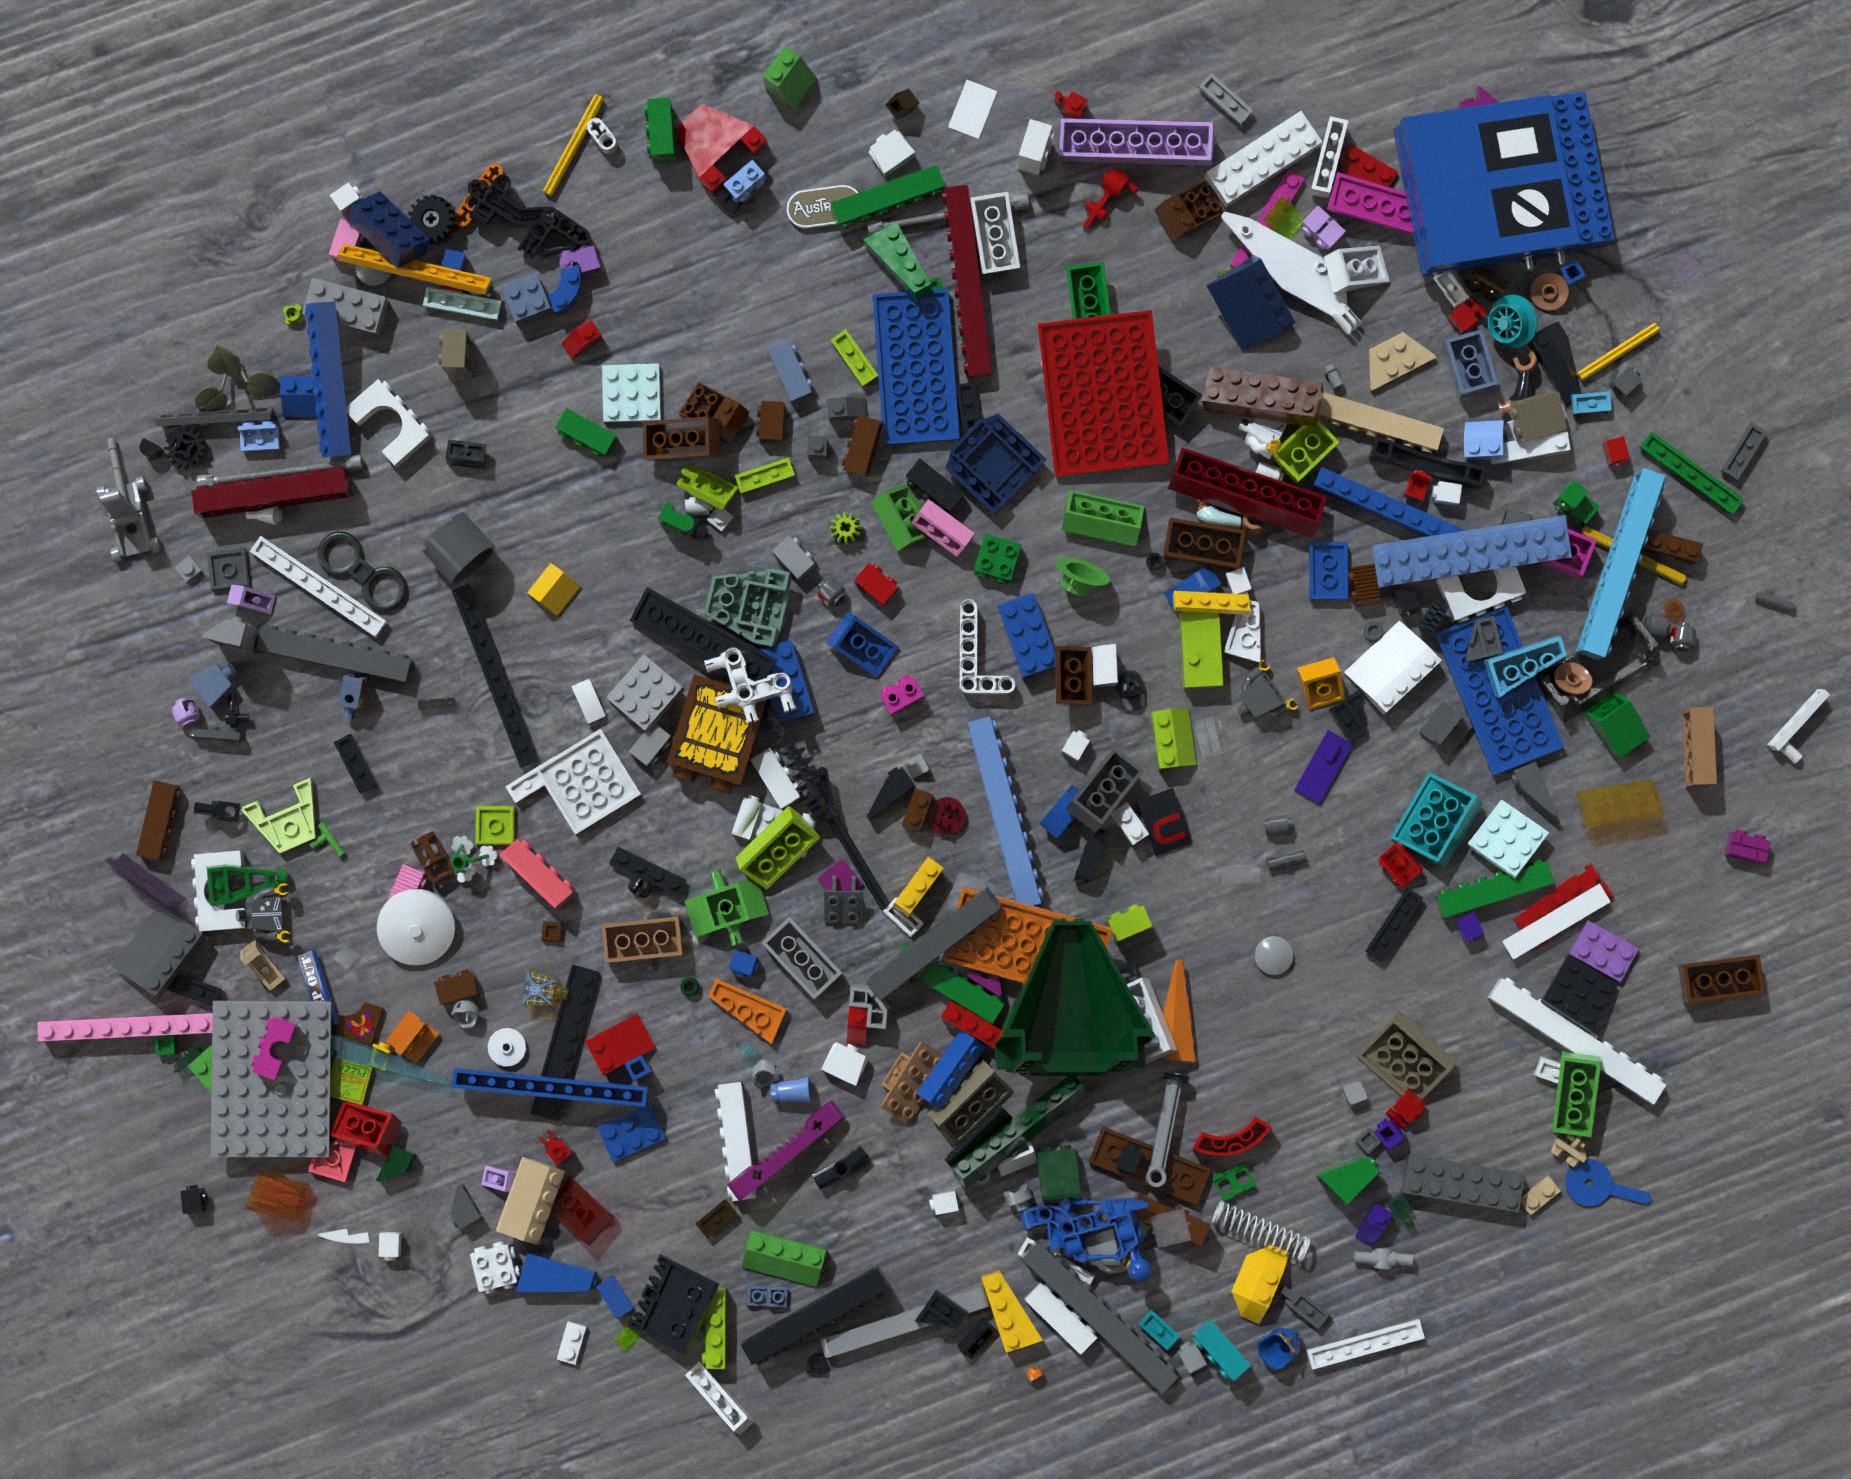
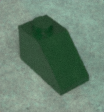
[376,1144,417,1182]

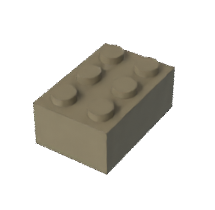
[438,329,474,378]

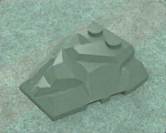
[704,569,791,647]

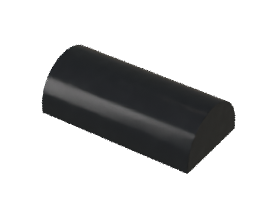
[1158,366,1203,427]

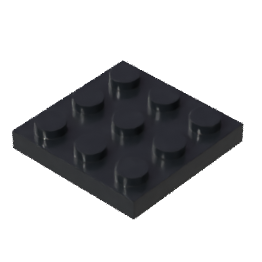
[1540,954,1618,1033]

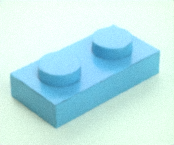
[1571,391,1612,414]

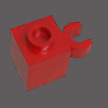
[539,1130,574,1166]

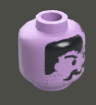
[172,698,200,728]

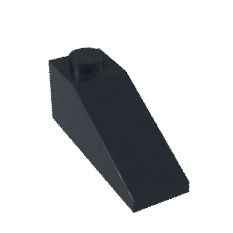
[867,767,916,820]

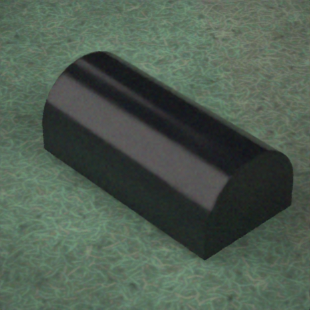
[957,1317,998,1359]

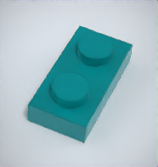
[1138,1309,1180,1350]

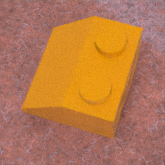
[1297,657,1345,710]

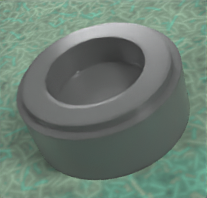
[1363,622,1383,641]

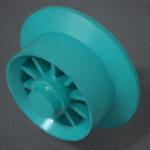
[1488,295,1538,348]

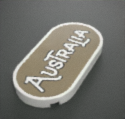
[787,185,858,229]

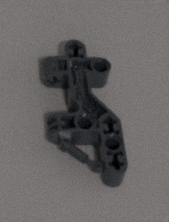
[468,174,591,260]

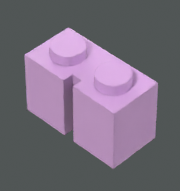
[1301,206,1346,251]

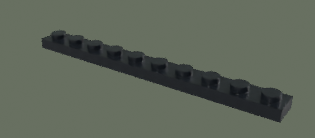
[451,584,539,768]

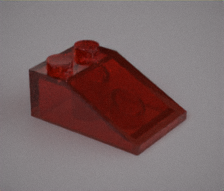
[551,1175,615,1246]

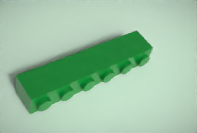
[830,165,945,229]
[1435,859,1555,918]
[899,943,1004,1024]

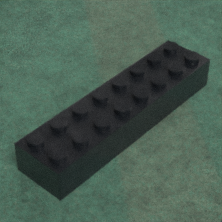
[741,1265,890,1366]

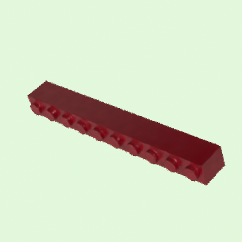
[942,185,992,378]

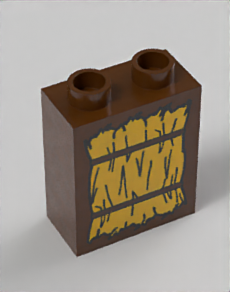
[667,674,769,794]

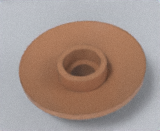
[1530,272,1569,310]
[1554,663,1592,695]

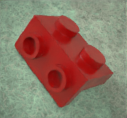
[1378,841,1424,888]

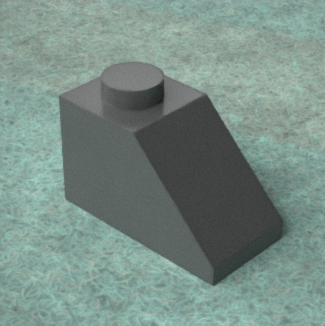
[827,397,867,422]
[451,1183,483,1230]

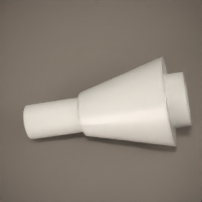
[246,506,282,525]

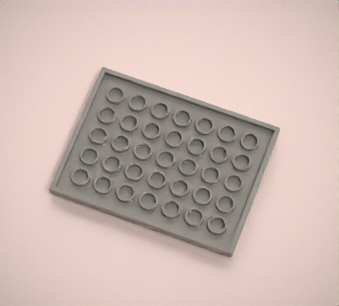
[211,1001,332,1157]

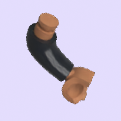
[1498,351,1537,417]

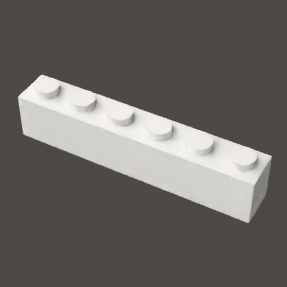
[715,1082,757,1201]

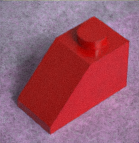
[561,319,603,359]
[846,1006,868,1046]

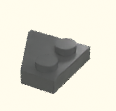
[1465,616,1503,662]

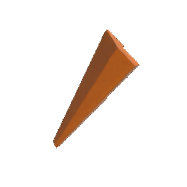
[1161,959,1196,1062]

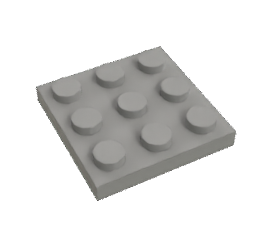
[606,655,685,733]

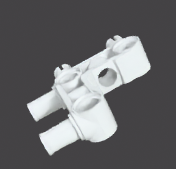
[704,648,796,724]

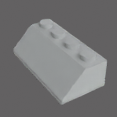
[202,617,260,654]

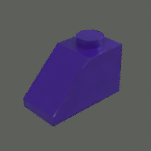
[1355,1203,1393,1246]

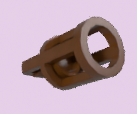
[410,831,454,884]

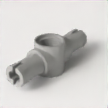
[1354,1248,1413,1269]

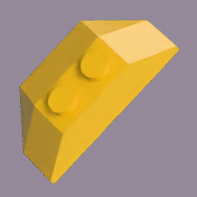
[1231,1245,1289,1324]

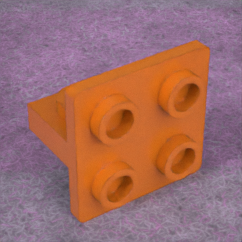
[386,1011,439,1064]

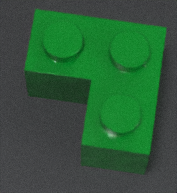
[1553,480,1600,527]

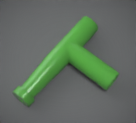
[309,822,345,857]

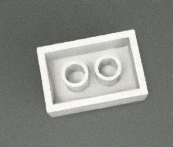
[1017,119,1054,175]

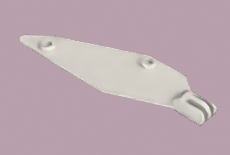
[1221,212,1362,335]

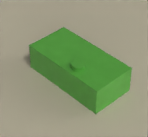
[1552,1051,1601,1137]

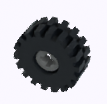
[408,195,459,245]

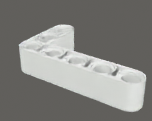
[960,599,1015,695]

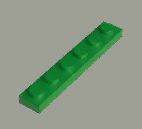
[1639,431,1744,516]

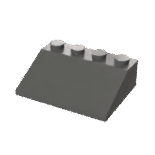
[112,904,206,1000]

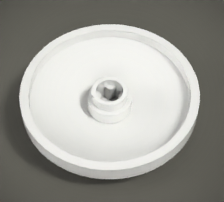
[377,889,455,965]

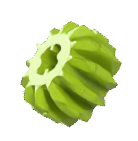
[829,512,862,545]

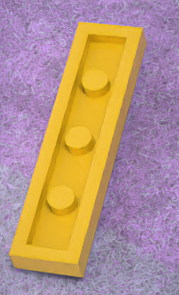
[1173,591,1251,615]

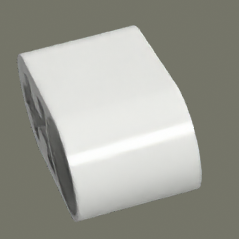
[587,118,617,154]

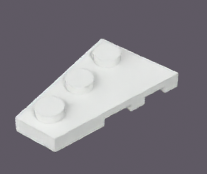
[1224,600,1261,663]

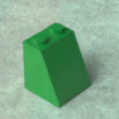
[1583,691,1651,759]
[1315,1156,1380,1204]

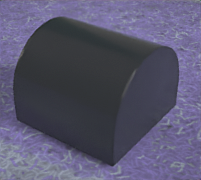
[139,438,164,459]

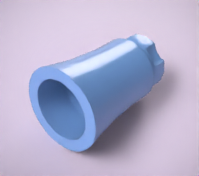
[770,1076,812,1103]

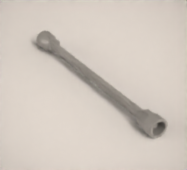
[867,194,1030,236]
[197,455,363,488]

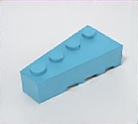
[1484,636,1567,697]

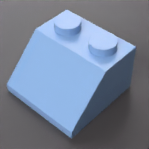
[1464,420,1505,461]

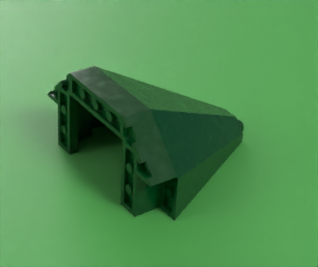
[994,918,1156,1076]

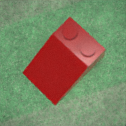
[585,1014,656,1076]
[329,1101,402,1157]

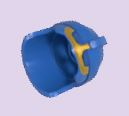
[1257,1328,1300,1370]

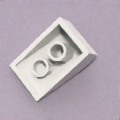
[1324,246,1390,293]

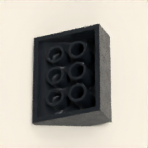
[944,1104,1013,1166]

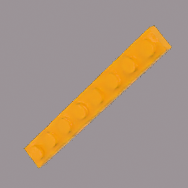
[337,243,491,295]

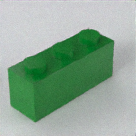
[555,408,618,458]

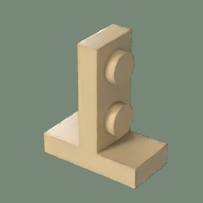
[240,939,285,991]

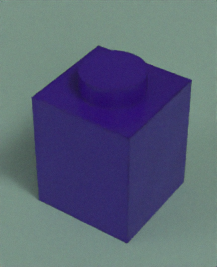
[1454,912,1484,943]

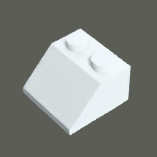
[1091,644,1118,687]

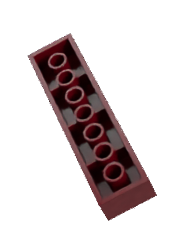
[1168,447,1327,538]
[191,467,353,518]

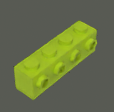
[702,1288,727,1369]

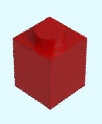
[1602,436,1630,467]

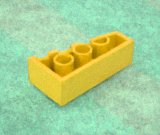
[981,1270,1043,1353]

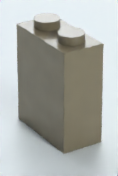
[1509,390,1567,442]

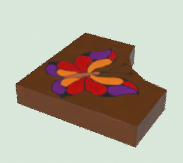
[334,1002,384,1045]

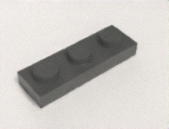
[1720,422,1767,481]

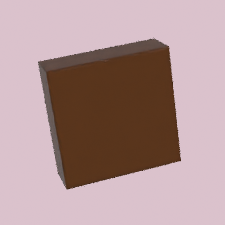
[541,921,563,942]

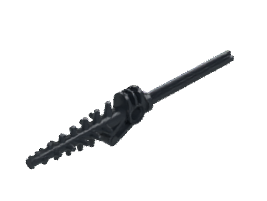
[765,708,890,909]

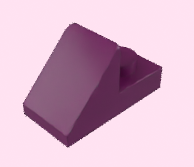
[1458,86,1499,109]
[967,970,1002,997]

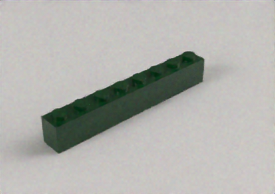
[951,1076,1087,1190]

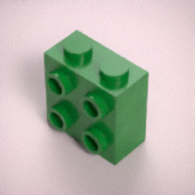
[974,534,1022,585]

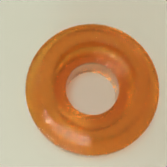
[1664,599,1684,618]

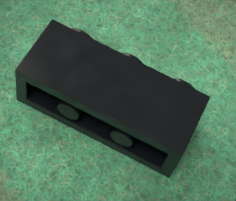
[905,458,964,514]

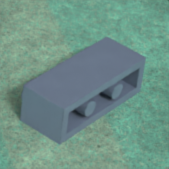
[768,340,814,404]

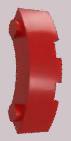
[1191,1116,1272,1156]

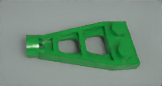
[206,864,287,906]

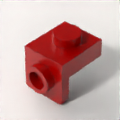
[1403,470,1432,503]

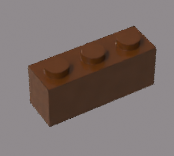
[842,415,884,477]

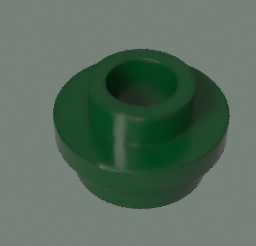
[680,977,700,996]

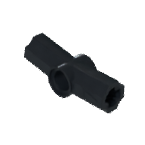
[812,1144,869,1190]

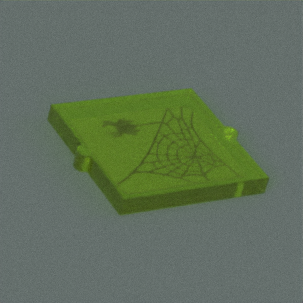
[1263,196,1305,239]

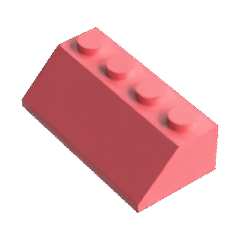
[499,839,575,909]

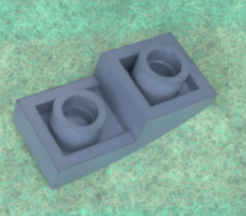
[746,1285,788,1307]

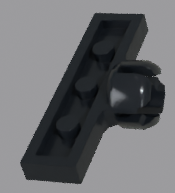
[609,847,687,898]

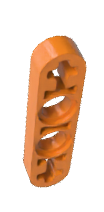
[456,163,504,228]

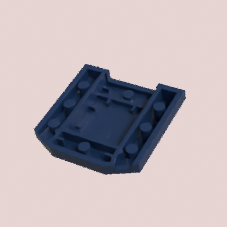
[945,413,1047,515]

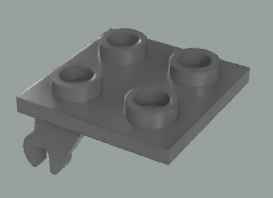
[824,875,863,924]

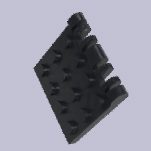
[628,1254,719,1356]

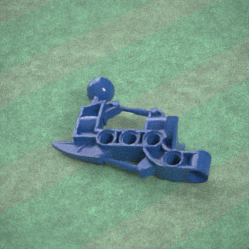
[1019,1198,1152,1283]

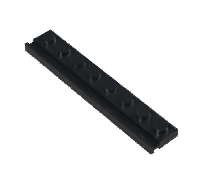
[530,964,599,1121]

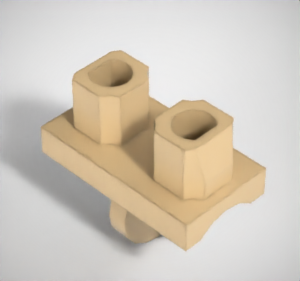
[1551,1133,1587,1167]

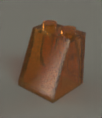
[245,1169,310,1221]

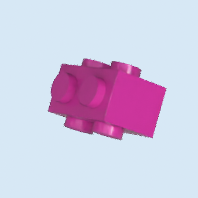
[879,675,924,716]

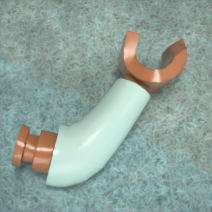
[1196,499,1263,538]

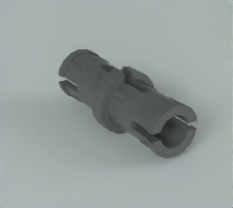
[1266,850,1307,871]

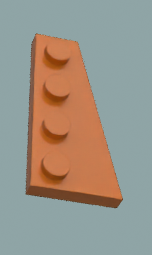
[708,979,787,1044]

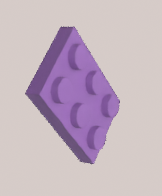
[1569,920,1639,982]

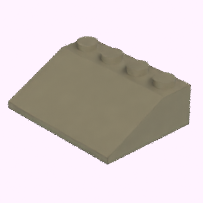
[1356,1009,1456,1100]

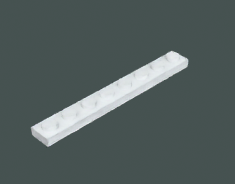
[250,536,387,637]

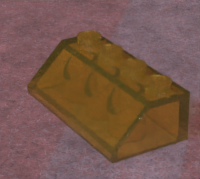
[1576,779,1663,829]

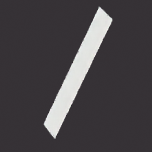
[1502,884,1610,959]

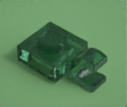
[168,1047,203,1073]
[1386,1192,1414,1228]

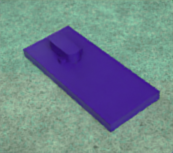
[1294,730,1353,804]

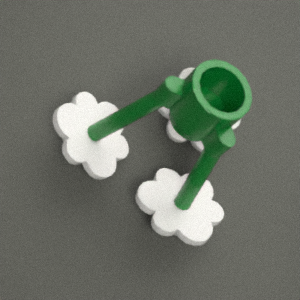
[451,836,498,883]

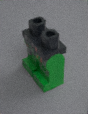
[658,501,709,541]

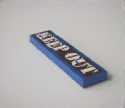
[297,950,339,1026]

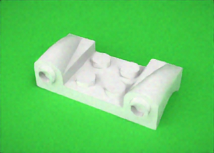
[731,795,817,858]

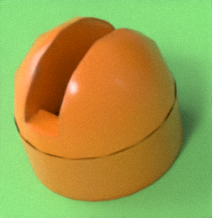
[1026,1366,1044,1383]

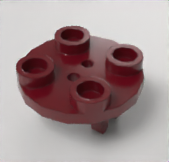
[927,797,966,835]

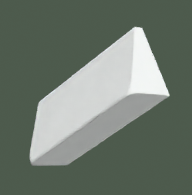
[1433,272,1473,308]

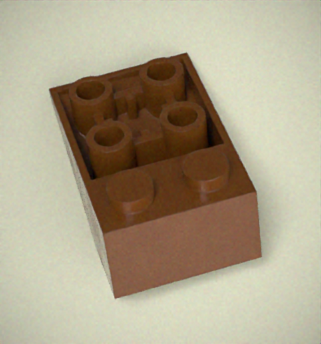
[1154,181,1225,242]
[678,382,750,444]

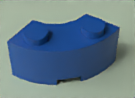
[549,265,582,317]
[1164,565,1221,613]
[1039,784,1080,838]

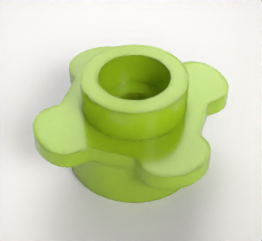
[283,304,304,325]

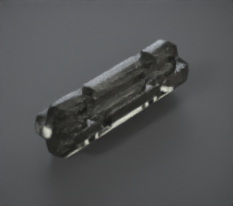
[418,697,456,710]

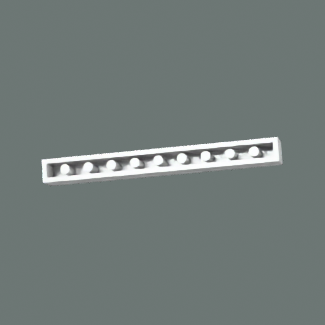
[1487,977,1666,1104]

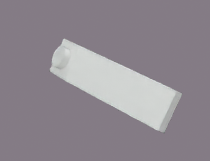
[1490,431,1571,465]
[685,1362,754,1435]

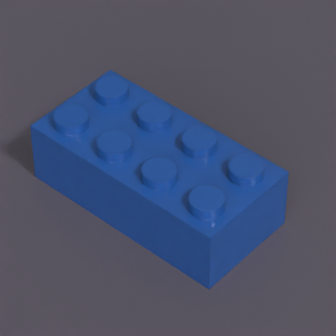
[997,593,1055,679]
[760,640,815,725]

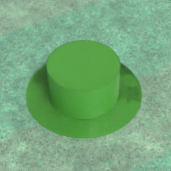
[1056,557,1110,596]

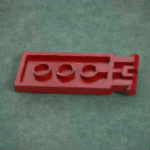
[1513,863,1613,950]

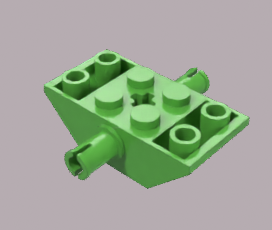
[684,869,769,946]

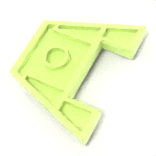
[240,778,316,854]

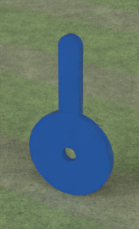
[1565,1159,1651,1206]

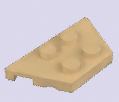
[1368,332,1436,392]

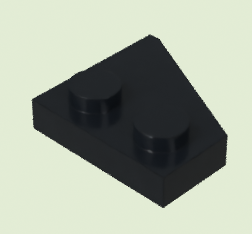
[915,1289,968,1329]

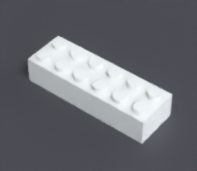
[1204,111,1322,209]

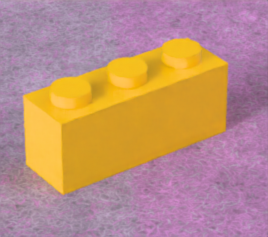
[893,857,943,917]

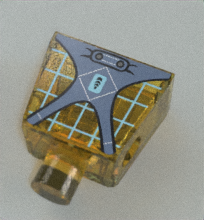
[521,969,569,1006]

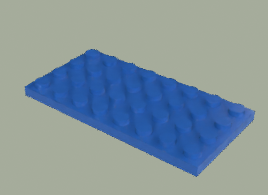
[873,289,960,446]
[1434,605,1564,776]

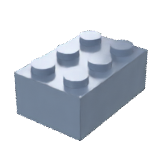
[1442,329,1499,398]

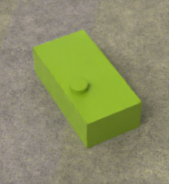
[1179,611,1223,690]

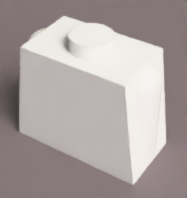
[869,130,916,178]
[821,1042,868,1086]

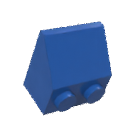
[280,376,318,418]

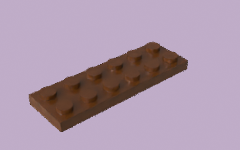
[1088,1126,1211,1205]

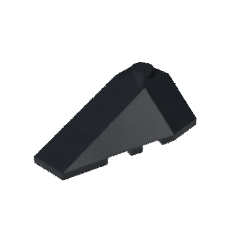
[1527,321,1581,405]

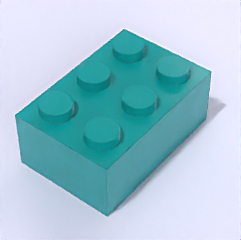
[1192,1318,1251,1381]

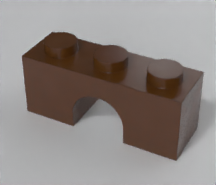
[1641,529,1703,565]

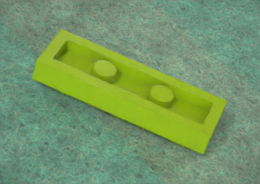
[830,329,878,387]
[735,457,795,494]

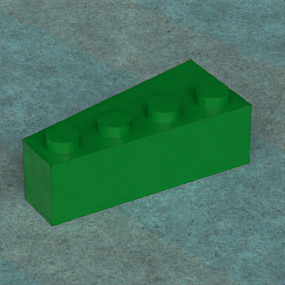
[863,222,934,301]

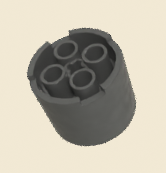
[421,512,496,585]

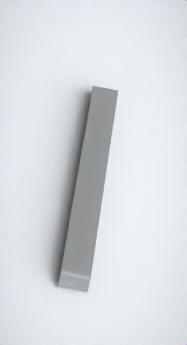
[819,1287,990,1358]

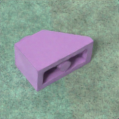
[227,585,275,614]
[481,1166,517,1192]

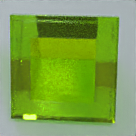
[614,1324,640,1350]

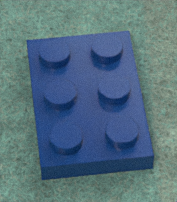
[1309,542,1348,600]
[597,1103,666,1162]

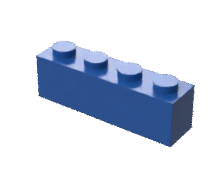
[916,1030,985,1111]

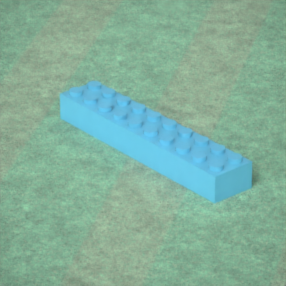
[1575,468,1666,660]

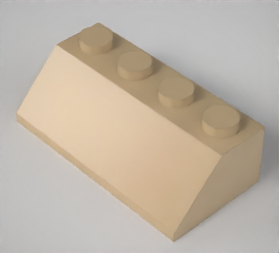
[496,1157,565,1245]

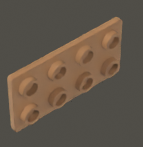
[880,1041,943,1124]

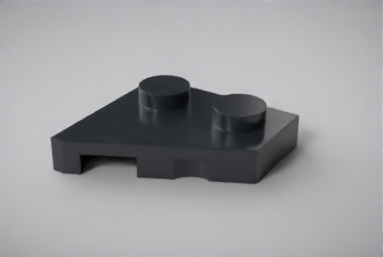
[1328,689,1366,742]

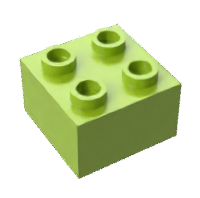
[1106,903,1153,942]

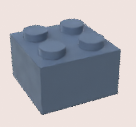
[501,273,553,326]

